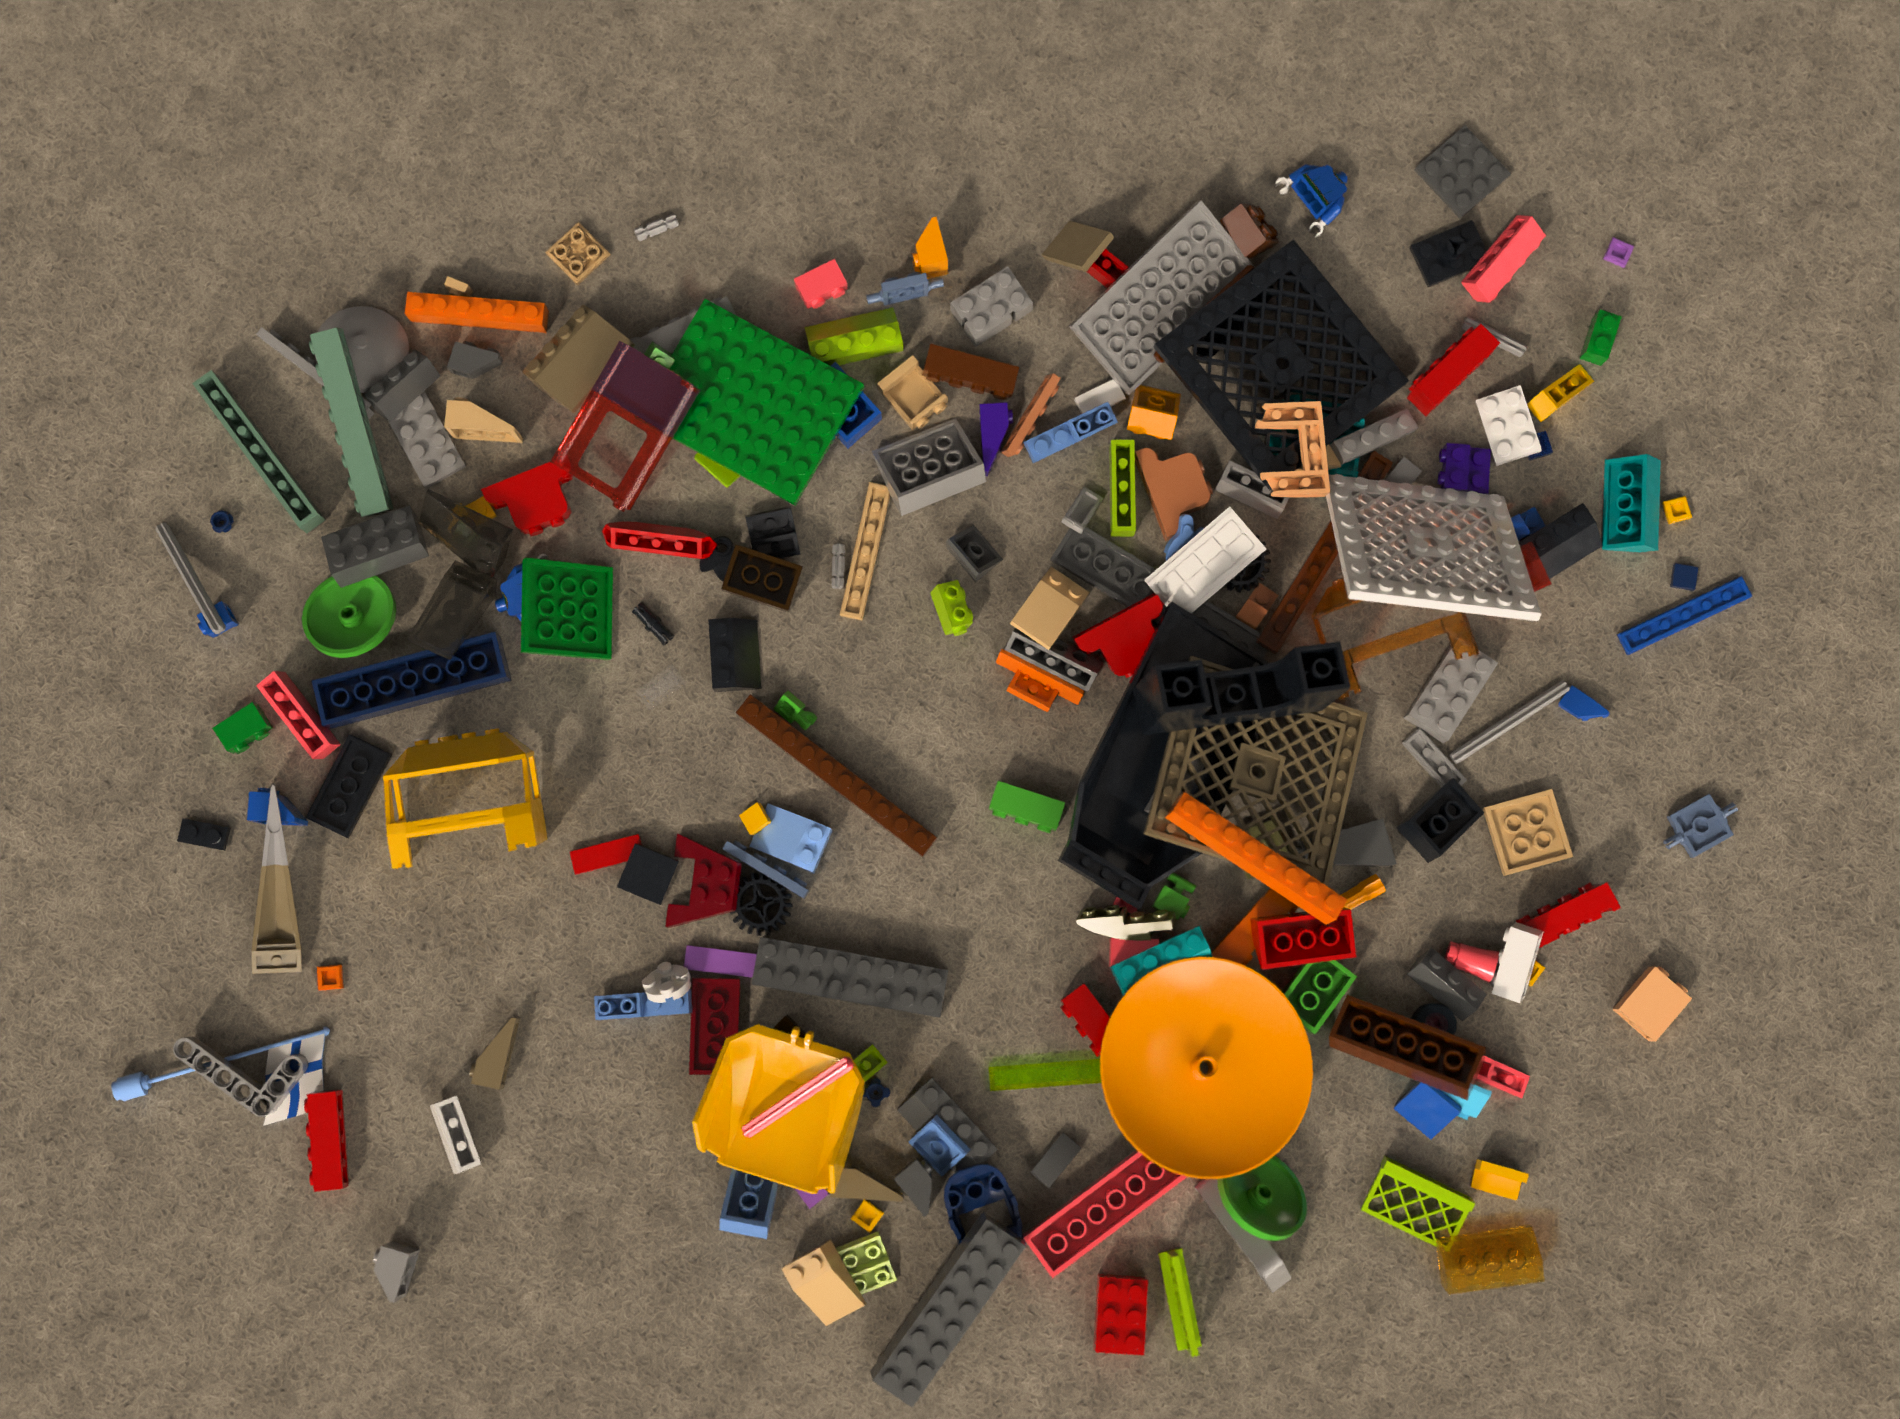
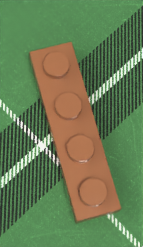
[1000,373,1061,457]

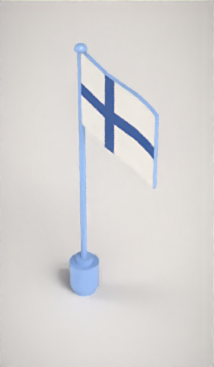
[111,1027,330,1126]

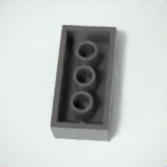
[321,505,429,588]

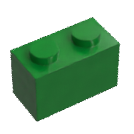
[1579,309,1622,366]
[212,702,273,754]

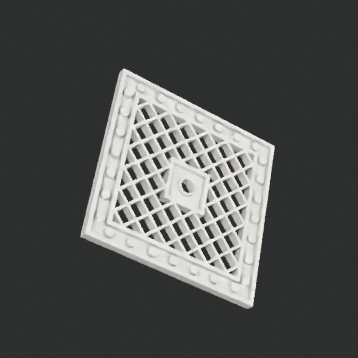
[1326,474,1541,621]

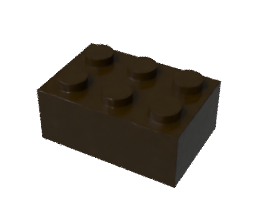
[721,544,803,612]

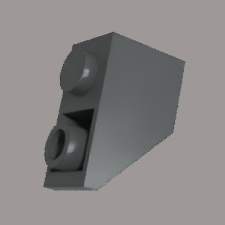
[447,341,503,379]

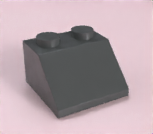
[894,1157,933,1217]

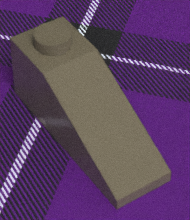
[469,1017,520,1090]
[830,1162,903,1202]

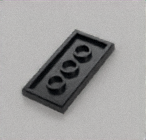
[306,734,392,839]

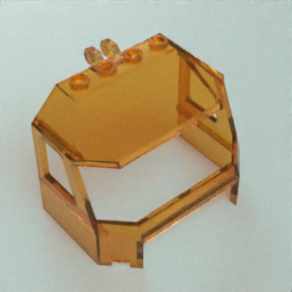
[1311,563,1479,702]

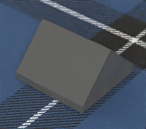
[946,525,1003,582]

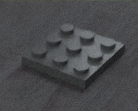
[1414,125,1511,219]

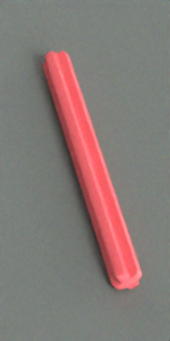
[742,1057,854,1138]

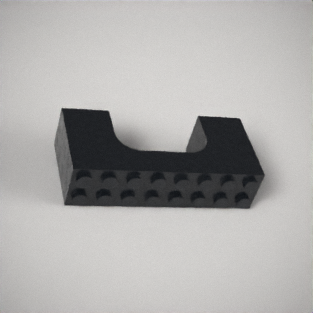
[1133,641,1351,736]

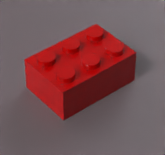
[1094,1274,1148,1356]

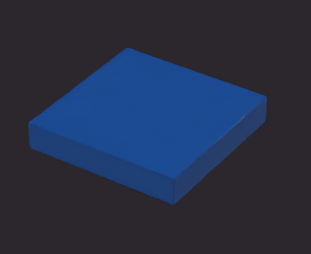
[1393,1082,1462,1140]

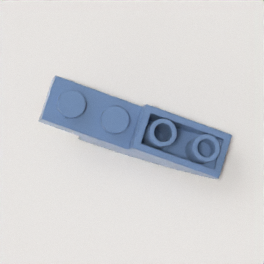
[1023,402,1118,463]
[594,989,692,1020]

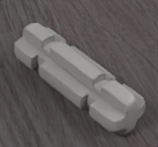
[634,214,679,241]
[832,544,845,589]

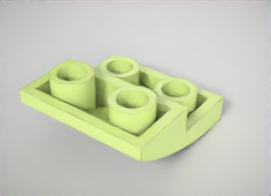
[836,1231,897,1295]

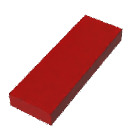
[570,834,642,875]

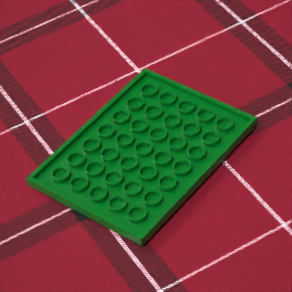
[635,299,865,506]

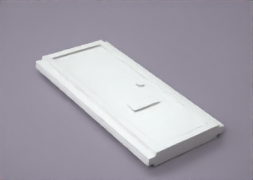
[1144,507,1266,613]

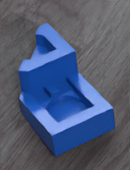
[1558,686,1610,721]

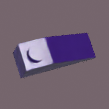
[979,403,1013,476]

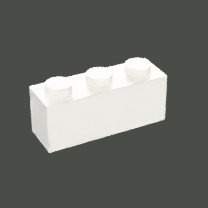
[1490,922,1544,1003]
[430,1096,481,1174]

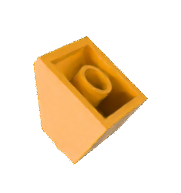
[912,217,948,279]
[1127,385,1181,440]

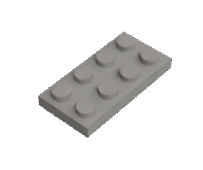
[388,391,466,489]

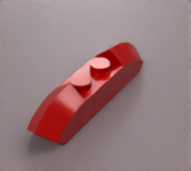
[602,521,717,559]

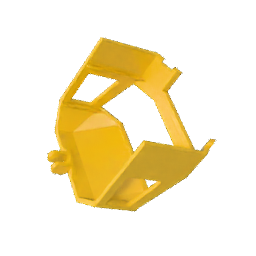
[383,728,548,869]

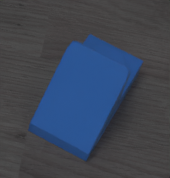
[1511,506,1546,542]

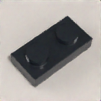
[177,819,231,851]

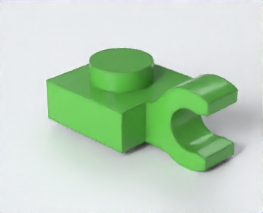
[774,691,817,730]

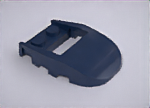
[944,1164,1027,1248]

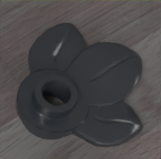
[700,536,735,582]

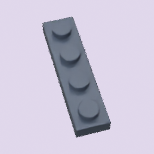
[723,840,809,899]

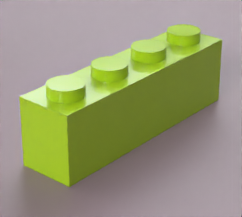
[1109,440,1136,537]

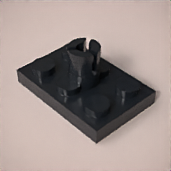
[1409,220,1487,288]

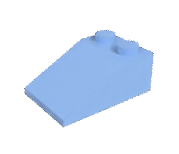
[749,803,833,873]

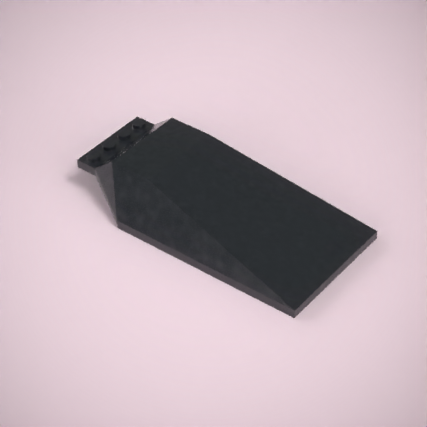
[1058,602,1270,909]

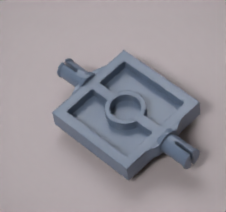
[866,272,944,306]
[1663,794,1738,858]

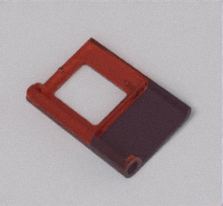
[550,341,701,512]

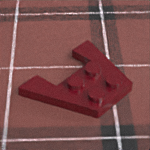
[665,833,742,928]

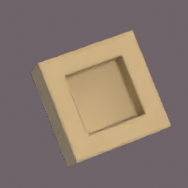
[444,276,473,297]

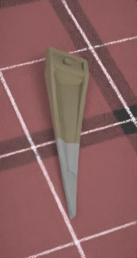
[251,783,302,974]

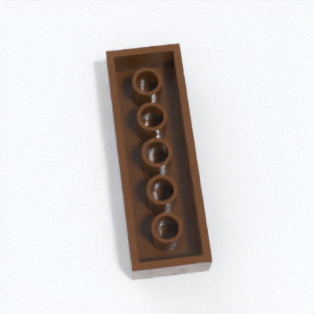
[1329,995,1486,1101]

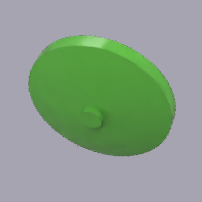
[302,576,396,658]
[1218,1156,1307,1241]

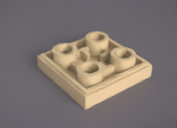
[546,222,610,285]

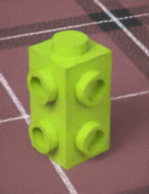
[930,580,973,636]

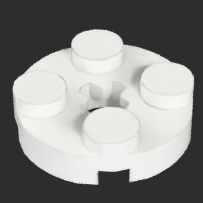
[642,962,691,1003]

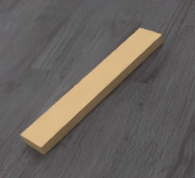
[840,482,890,621]

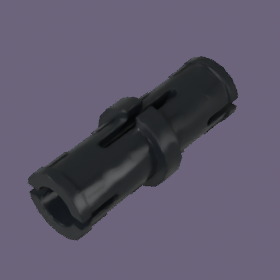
[632,602,674,646]

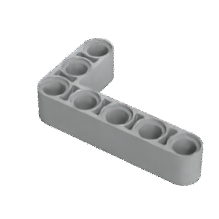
[173,1036,308,1117]
[1194,1179,1292,1293]

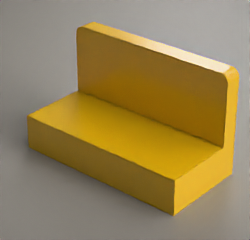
[1470,1159,1529,1200]

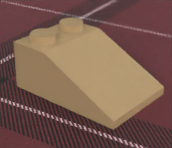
[444,397,523,443]
[1010,566,1090,650]
[781,1239,866,1326]

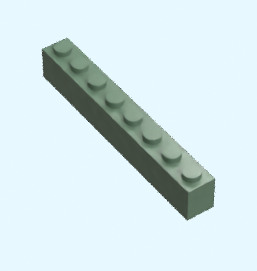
[309,327,394,517]
[192,370,326,533]

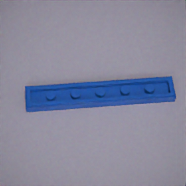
[1617,576,1753,656]

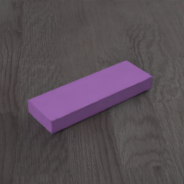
[684,945,757,978]

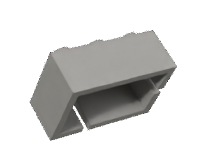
[950,266,1033,347]

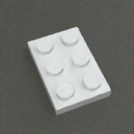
[1475,385,1542,466]

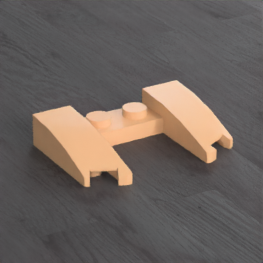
[1255,401,1330,497]

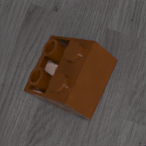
[1220,203,1280,258]

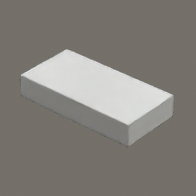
[1074,379,1126,414]

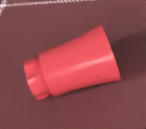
[1445,941,1499,983]

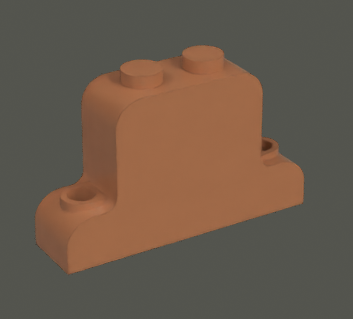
[1135,448,1213,541]

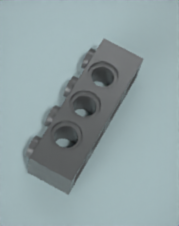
[1004,628,1103,692]

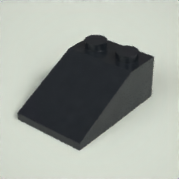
[1396,777,1485,863]

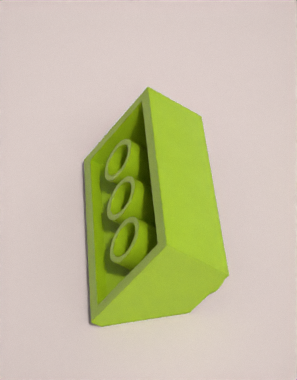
[805,307,904,366]

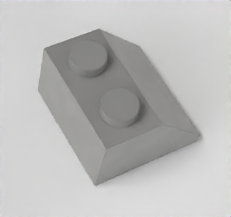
[373,1241,420,1303]

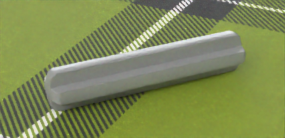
[1462,316,1527,357]

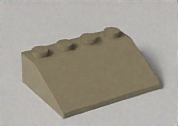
[522,304,635,413]

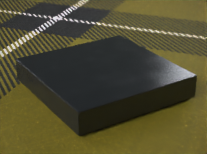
[617,843,679,905]

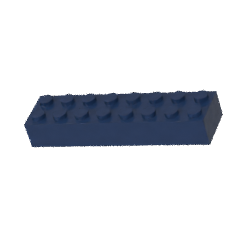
[312,632,512,729]

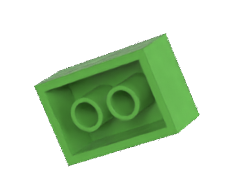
[1282,960,1357,1034]

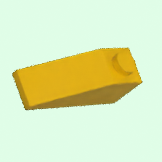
[1527,364,1594,422]

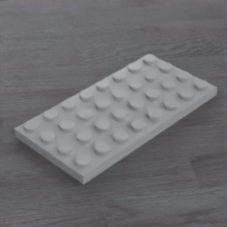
[1069,200,1254,395]

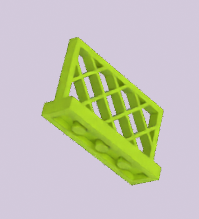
[1360,1155,1476,1253]
[1158,1248,1202,1357]

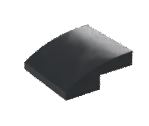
[745,506,801,559]

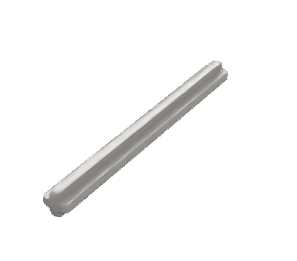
[156,522,226,634]
[1450,680,1570,764]

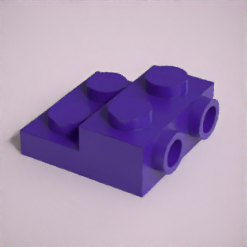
[1437,443,1491,494]

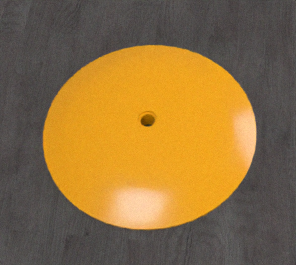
[1100,957,1313,1179]

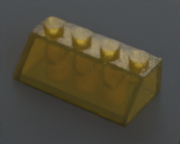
[1436,1225,1545,1295]

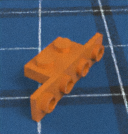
[996,649,1085,712]

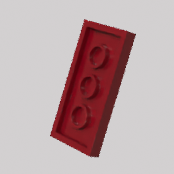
[689,978,741,1075]

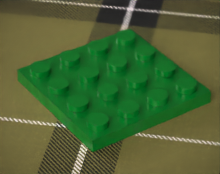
[521,558,613,660]

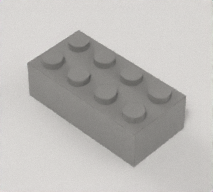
[1404,637,1498,743]

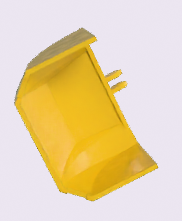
[692,1024,865,1194]

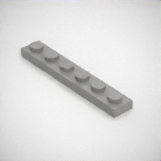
[256,327,374,419]

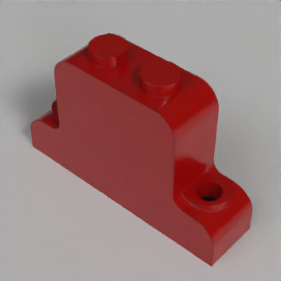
[481,455,575,536]
[1072,593,1163,678]

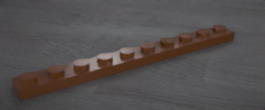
[1256,451,1393,654]

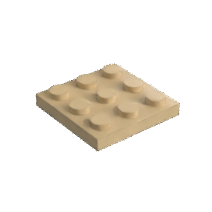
[1482,789,1573,876]

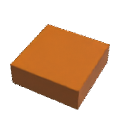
[317,965,343,991]

